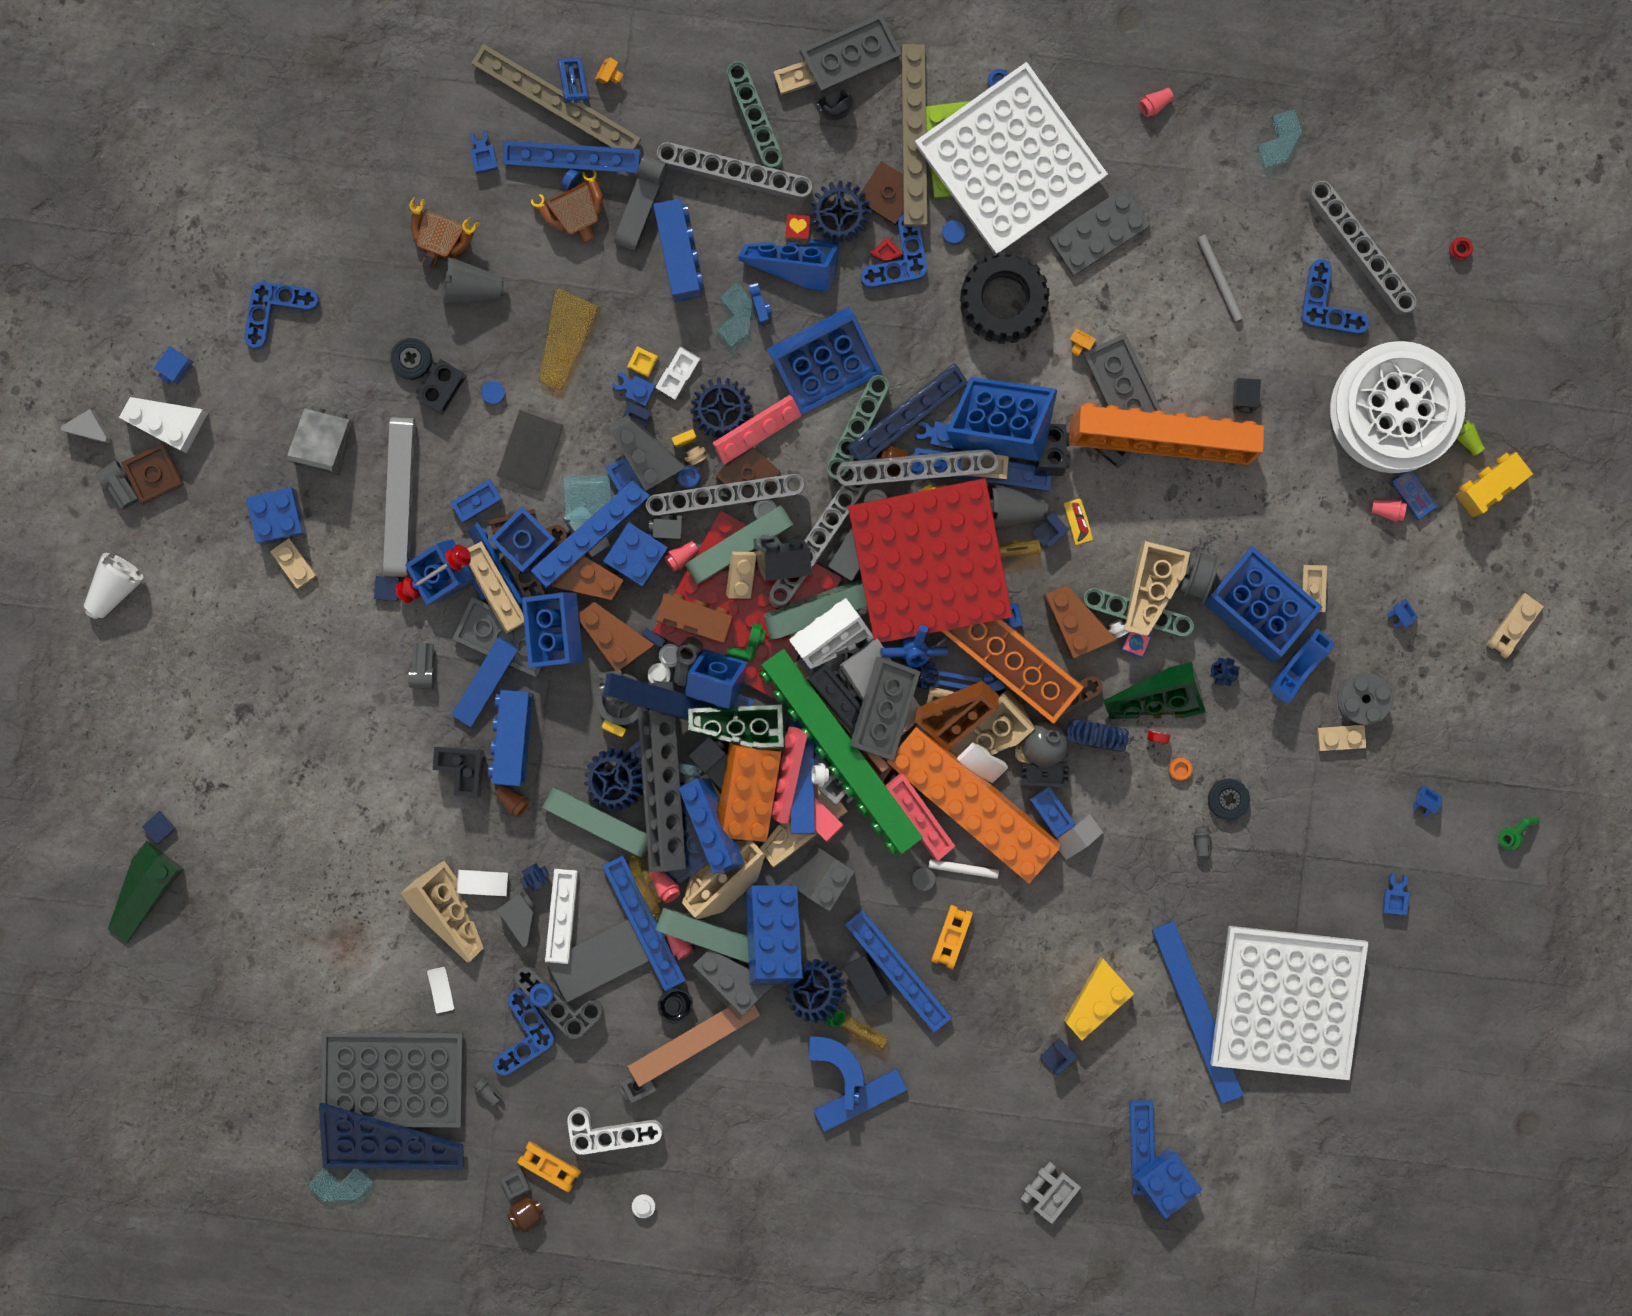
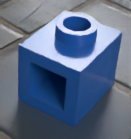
[154,346,194,384]

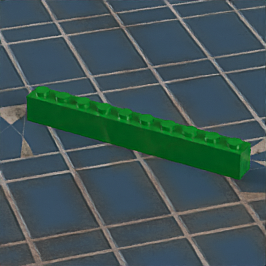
[758,649,923,857]

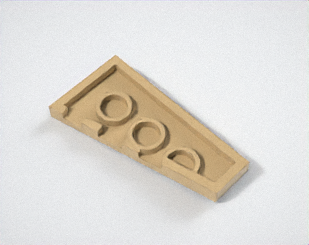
[760,784,848,868]

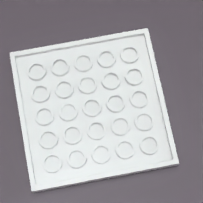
[914,62,1108,255]
[1210,926,1368,1080]

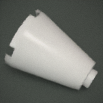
[84,553,143,619]

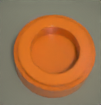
[1168,758,1193,781]

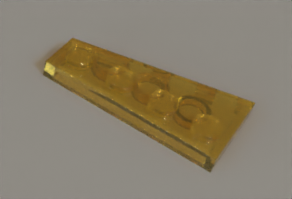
[539,287,599,391]

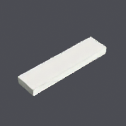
[545,869,578,964]

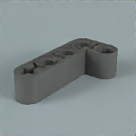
[614,155,668,252]
[515,966,603,1039]

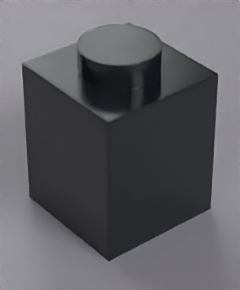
[1233,378,1261,414]

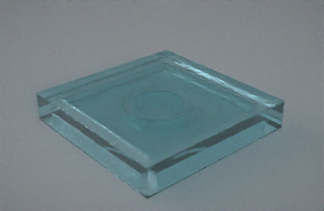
[563,475,611,523]

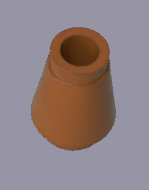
[494,784,529,817]

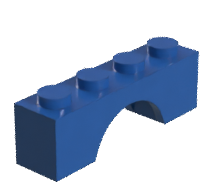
[678,778,745,874]

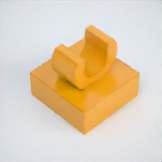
[594,58,624,84]
[1070,328,1096,356]

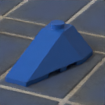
[738,240,840,291]

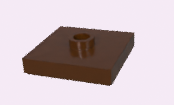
[861,161,903,225]
[121,443,184,505]
[716,447,781,507]

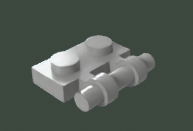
[1021,1161,1081,1224]

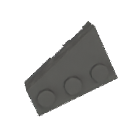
[608,415,686,491]
[691,949,774,1020]

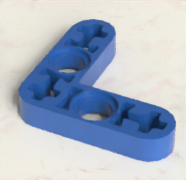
[861,215,927,288]
[1301,259,1369,335]
[244,282,320,349]
[494,989,555,1075]

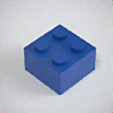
[246,487,307,545]
[489,506,558,574]
[604,522,669,588]
[685,649,748,709]
[1131,1149,1202,1219]

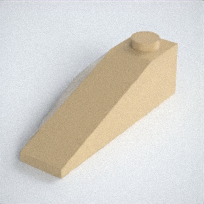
[1124,541,1190,637]
[950,689,1035,756]
[400,861,483,963]

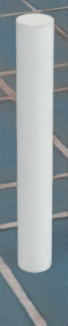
[929,859,999,879]

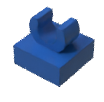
[1387,599,1418,628]
[982,672,1005,694]
[1413,785,1442,817]

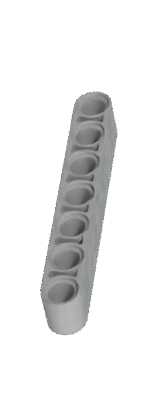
[657,142,812,201]
[1308,181,1416,316]
[383,417,416,577]
[836,449,998,486]
[769,472,868,608]
[646,474,806,515]

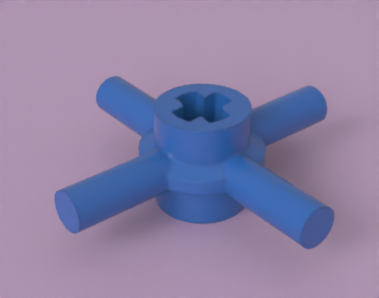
[880,625,949,668]

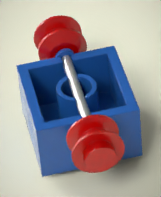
[396,539,475,605]

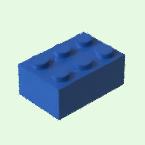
[522,593,583,668]

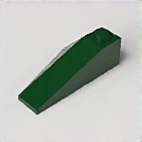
[1104,662,1206,719]
[688,705,784,750]
[108,841,184,943]

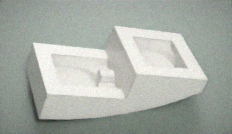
[655,347,701,399]
[957,743,1008,783]
[456,870,508,896]

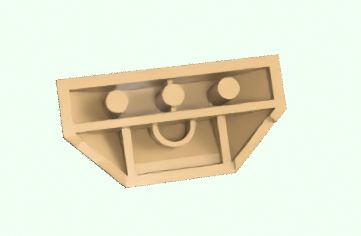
[682,840,765,919]

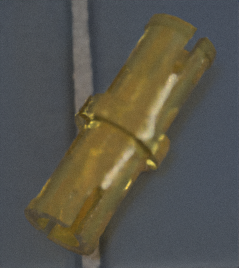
[999,539,1041,559]
[840,1015,888,1051]

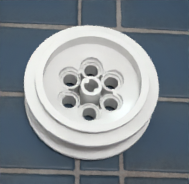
[1330,341,1465,473]

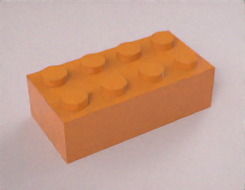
[718,742,781,842]

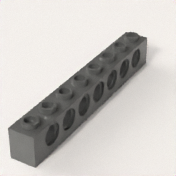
[638,682,686,872]

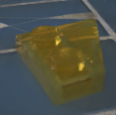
[628,855,662,915]

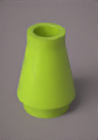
[1456,420,1485,456]

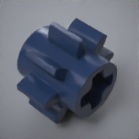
[1210,657,1240,686]
[912,661,939,690]
[520,863,550,892]

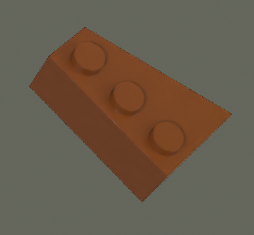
[540,556,625,602]
[1044,585,1116,659]
[656,593,733,644]
[578,602,656,671]
[915,681,999,751]

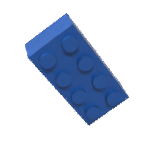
[653,198,705,303]
[488,690,533,786]
[745,886,802,984]

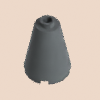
[442,258,506,304]
[987,483,1048,529]

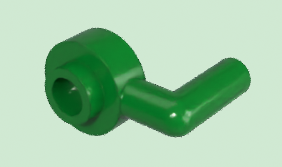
[726,623,766,661]
[1498,816,1540,851]

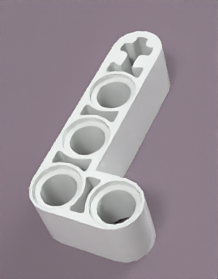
[568,1107,663,1154]

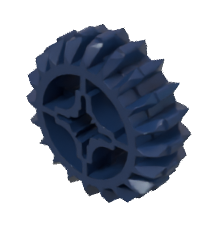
[809,180,872,244]
[690,377,753,440]
[1066,719,1129,752]
[584,748,643,811]
[784,959,847,1023]

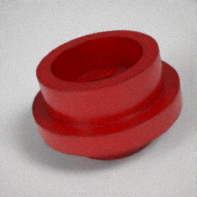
[1449,237,1473,260]

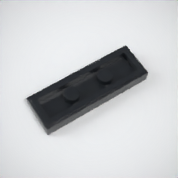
[807,663,861,732]

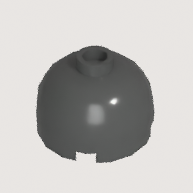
[1020,721,1069,769]

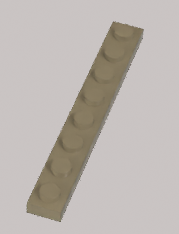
[471,44,641,149]
[901,44,927,227]

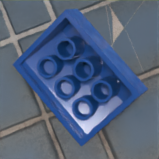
[767,306,882,415]
[947,377,1057,461]
[1204,546,1322,663]

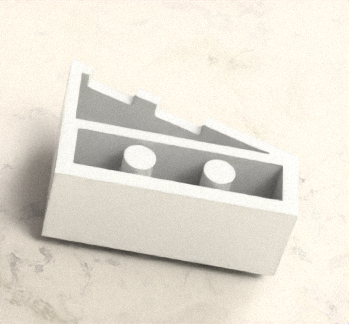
[119,397,208,453]
[789,598,874,669]

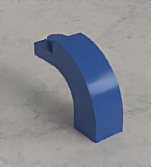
[1269,628,1335,704]
[809,1036,865,1110]

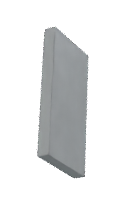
[840,639,920,733]

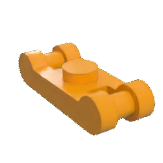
[931,905,973,970]
[517,1141,581,1192]

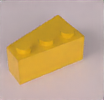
[1456,452,1533,518]
[1064,957,1134,1040]

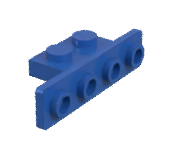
[468,523,522,607]

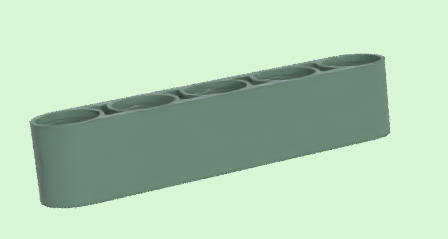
[727,61,782,170]
[827,375,889,481]
[685,505,794,585]
[764,579,867,639]
[1082,588,1194,638]
[542,786,648,858]
[655,907,749,963]

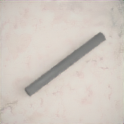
[1197,235,1243,322]

